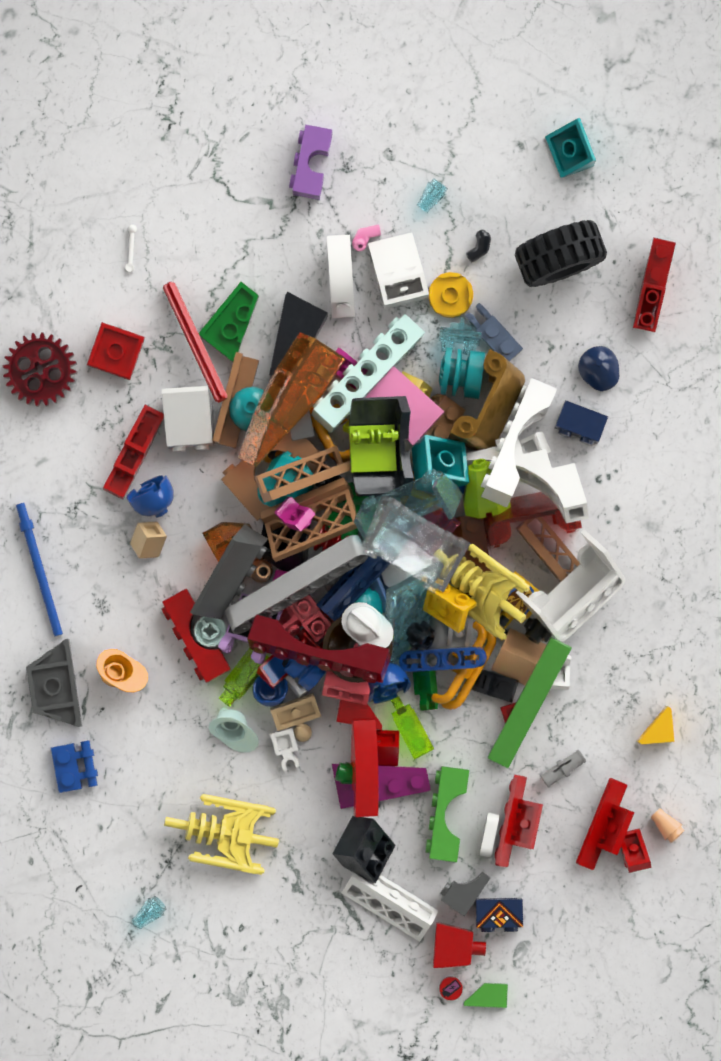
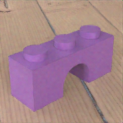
[289,124,333,200]

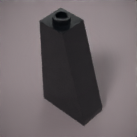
[269,292,328,388]

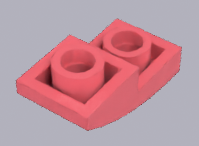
[289,594,331,642]

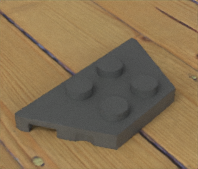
[26,639,82,727]

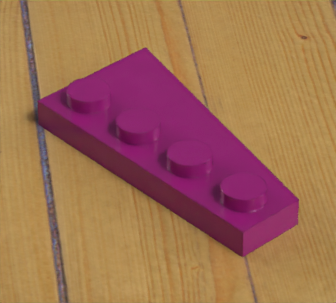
[332,764,431,809]

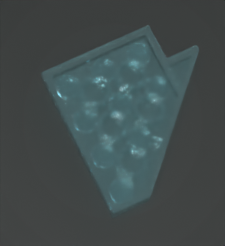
[385,562,453,663]

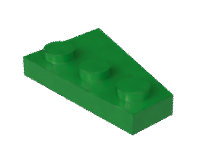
[199,282,259,363]

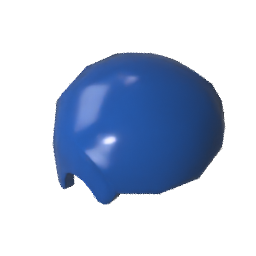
[252,676,288,707]

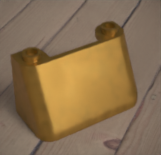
[449,349,525,451]

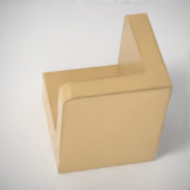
[130,522,167,559]

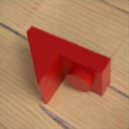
[621,828,652,873]

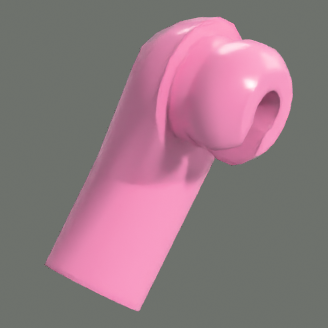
[352,224,381,251]

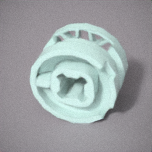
[194,617,227,647]

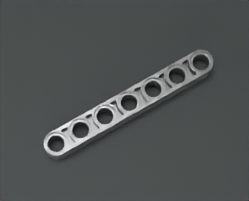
[225,535,368,634]

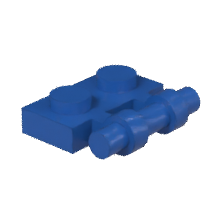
[51,740,98,793]

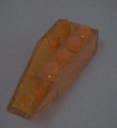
[238,332,345,467]

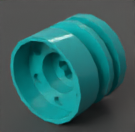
[438,347,485,400]

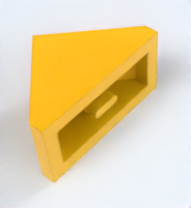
[636,706,675,744]

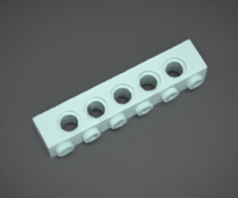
[311,314,425,433]

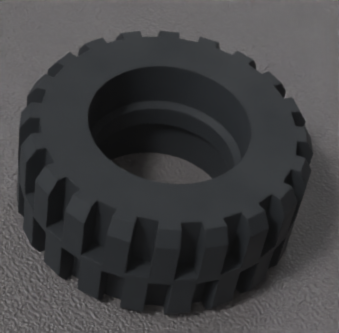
[515,220,607,287]

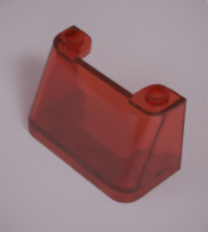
[483,492,582,549]

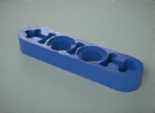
[399,647,487,672]

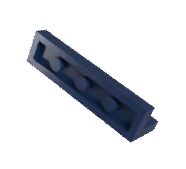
[316,537,399,621]

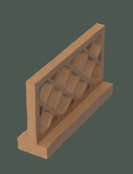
[260,477,360,562]

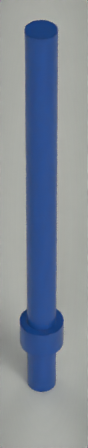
[16,503,63,637]

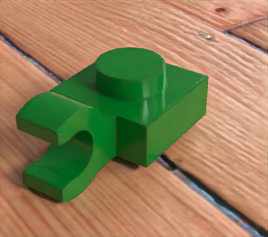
[413,670,438,711]

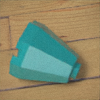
[257,451,314,507]

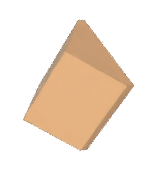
[491,628,546,685]

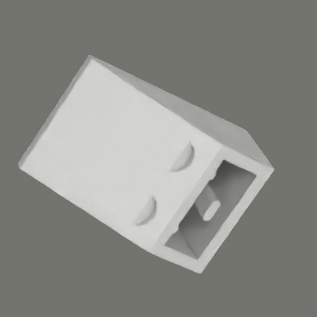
[368,233,429,309]

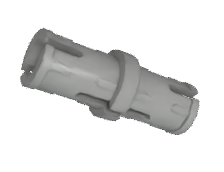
[540,750,586,788]

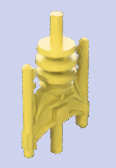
[433,544,530,641]
[164,794,279,875]

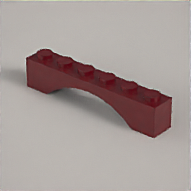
[247,615,391,683]

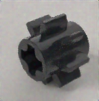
[524,617,552,644]
[406,620,435,651]

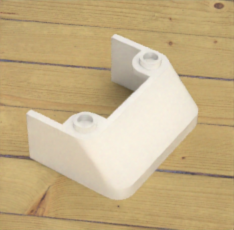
[516,529,625,642]

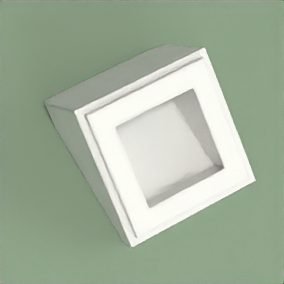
[520,431,551,454]

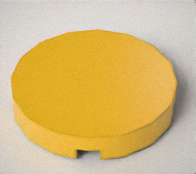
[429,272,474,318]

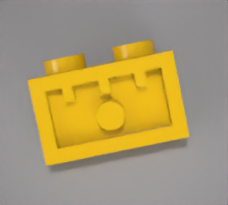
[423,580,477,633]

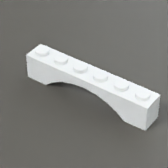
[481,378,557,507]

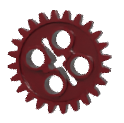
[3,332,78,407]

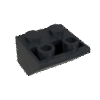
[332,816,396,883]

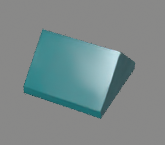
[545,118,596,178]

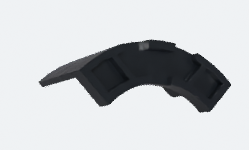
[349,396,414,497]

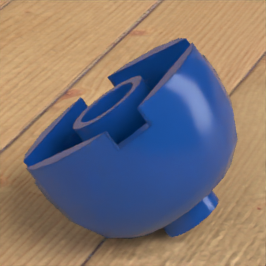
[127,475,174,518]
[368,663,411,704]

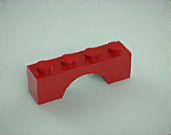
[161,589,231,683]

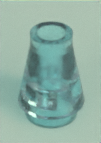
[417,178,448,213]
[132,896,166,929]

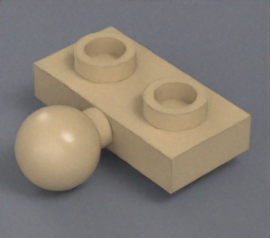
[270,693,321,742]

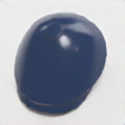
[578,346,620,391]

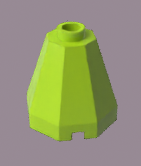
[463,459,511,518]

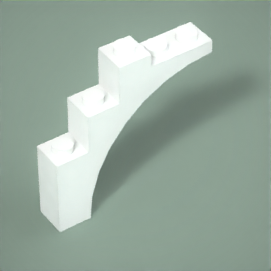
[466,437,589,523]

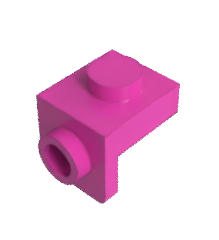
[275,496,315,531]

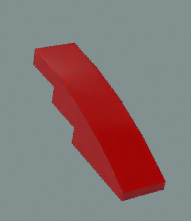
[103,404,164,500]
[351,719,379,817]

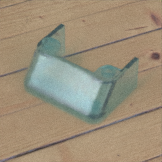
[354,469,462,552]

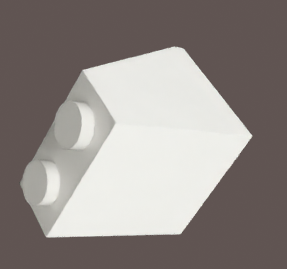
[162,386,214,452]

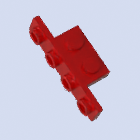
[495,775,543,867]
[576,778,635,870]

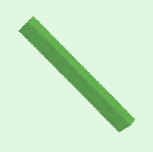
[488,637,572,768]

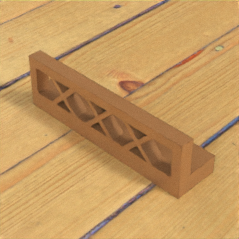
[212,352,259,449]
[254,446,351,503]
[515,511,580,582]

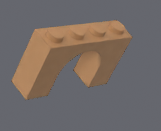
[221,419,327,521]

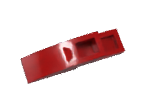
[633,237,676,332]

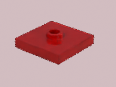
[87,322,145,380]

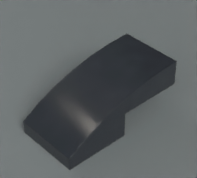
[471,669,519,703]

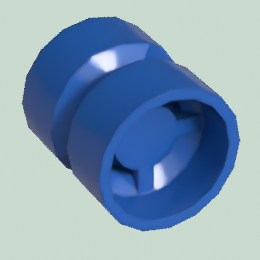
[283,659,326,691]

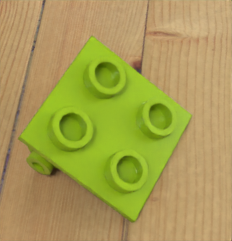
[349,425,398,473]

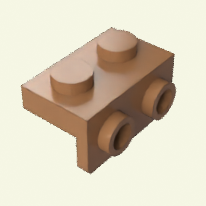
[425,394,465,439]

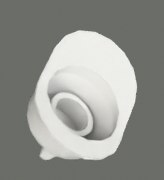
[342,602,393,648]

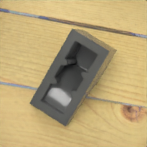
[440,872,490,917]

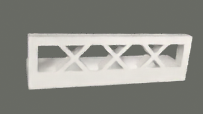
[341,873,438,942]

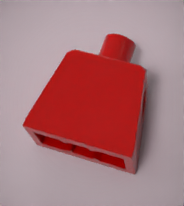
[433,922,486,968]

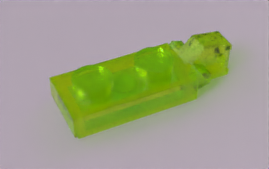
[219,648,269,707]
[391,696,434,760]

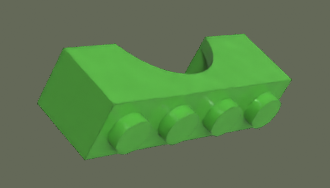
[425,766,469,862]

